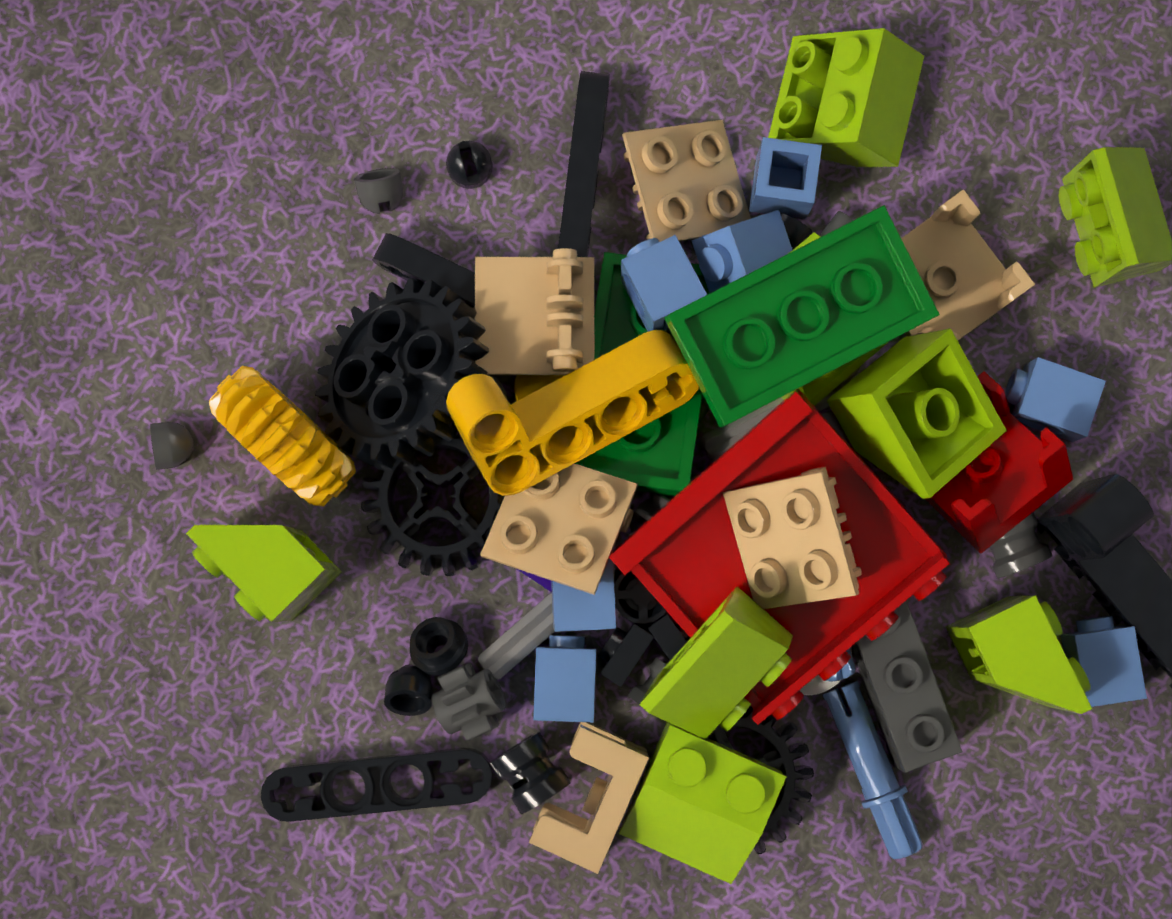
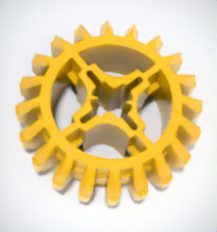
[209,366,356,507]

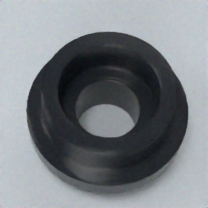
[410,617,468,675]

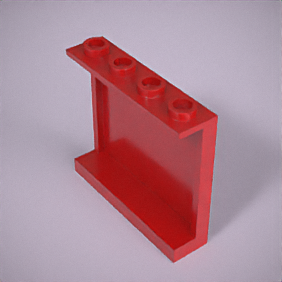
[609,389,950,725]

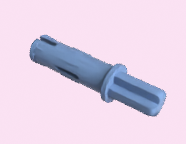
[822,681,923,859]

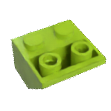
[768,28,924,167]
[1059,147,1172,288]
[186,525,342,622]
[945,595,1092,714]

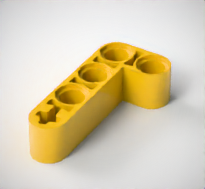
[446,330,699,496]

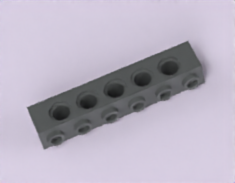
[822,410,963,773]

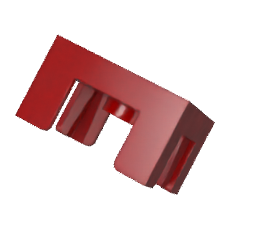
[925,371,1074,554]

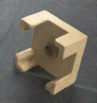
[901,189,1035,340]
[529,722,649,874]

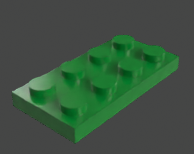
[664,205,940,427]
[574,252,710,496]

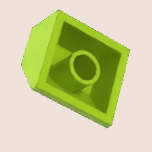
[826,328,1007,499]
[639,586,793,739]
[619,722,786,884]

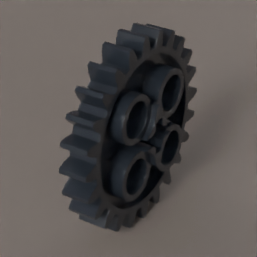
[315,278,489,469]

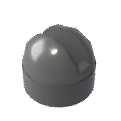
[354,168,403,214]
[150,422,194,470]

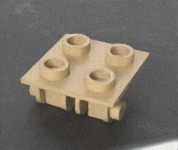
[622,120,751,242]
[475,248,595,376]
[480,464,638,595]
[723,467,862,609]

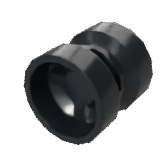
[489,731,571,814]

